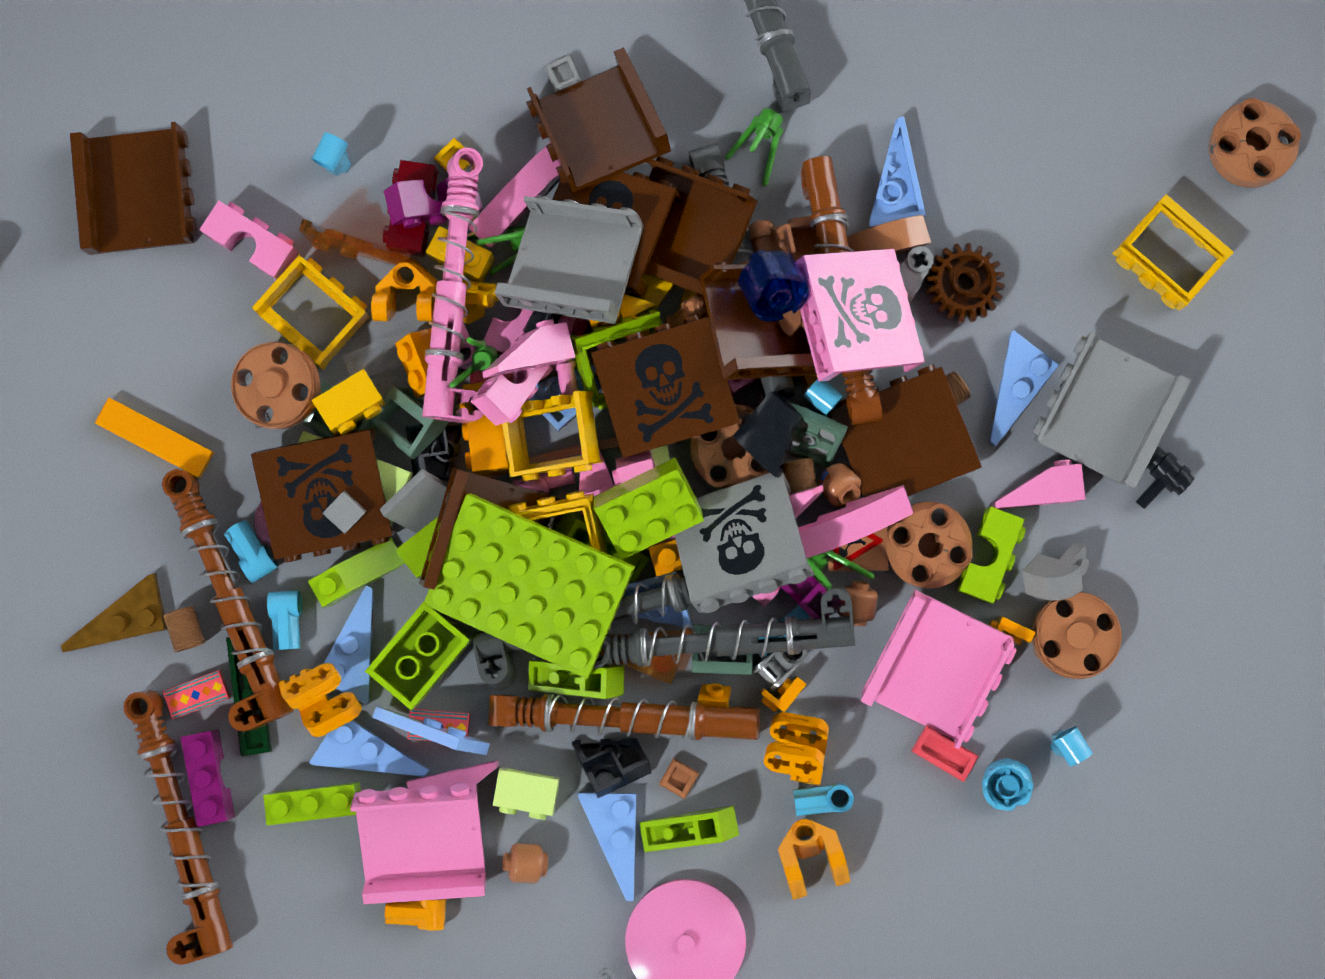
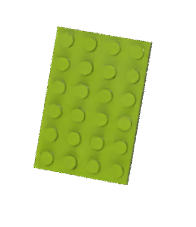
[424,493,635,679]

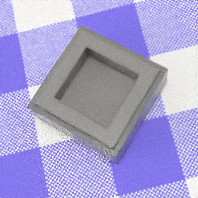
[544,54,582,93]
[323,490,366,534]

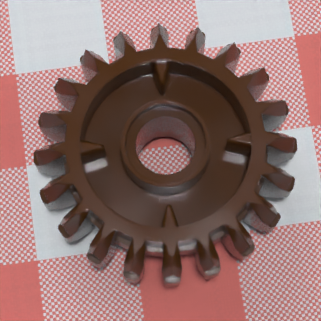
[924,243,1005,323]

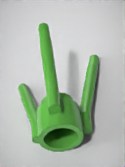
[725,108,783,186]
[467,226,526,275]
[449,337,499,388]
[807,550,874,598]

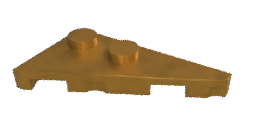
[61,574,168,652]

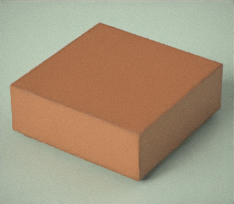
[659,757,699,799]

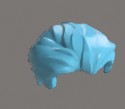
[982,758,1033,811]

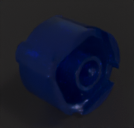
[738,250,809,322]

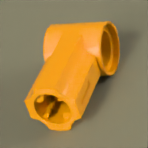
[384,899,447,931]

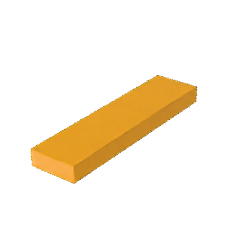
[95,397,215,478]

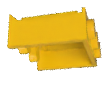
[1112,194,1234,311]
[252,255,370,371]
[502,391,603,482]
[508,490,608,554]

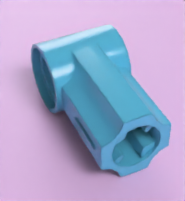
[311,132,351,176]
[803,379,843,416]
[223,520,279,583]
[267,590,302,650]
[1050,726,1093,767]
[793,783,854,816]

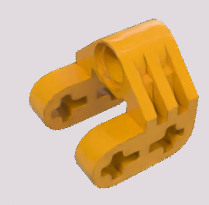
[371,258,438,321]
[278,663,362,737]
[764,712,829,786]
[778,819,851,900]

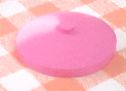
[625,879,746,979]

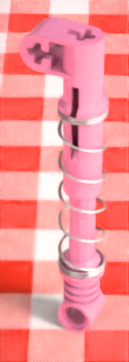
[422,148,484,423]

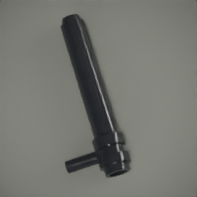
[1059,381,1195,510]

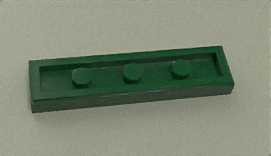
[226,636,272,756]

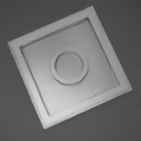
[380,469,448,533]

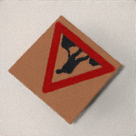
[827,512,889,572]

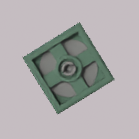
[787,403,848,468]

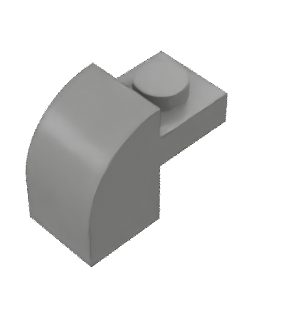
[1022,542,1089,600]

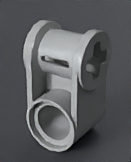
[900,246,934,304]
[752,650,808,692]

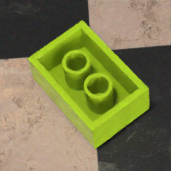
[593,458,704,560]
[365,602,473,710]

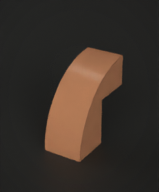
[847,215,931,254]

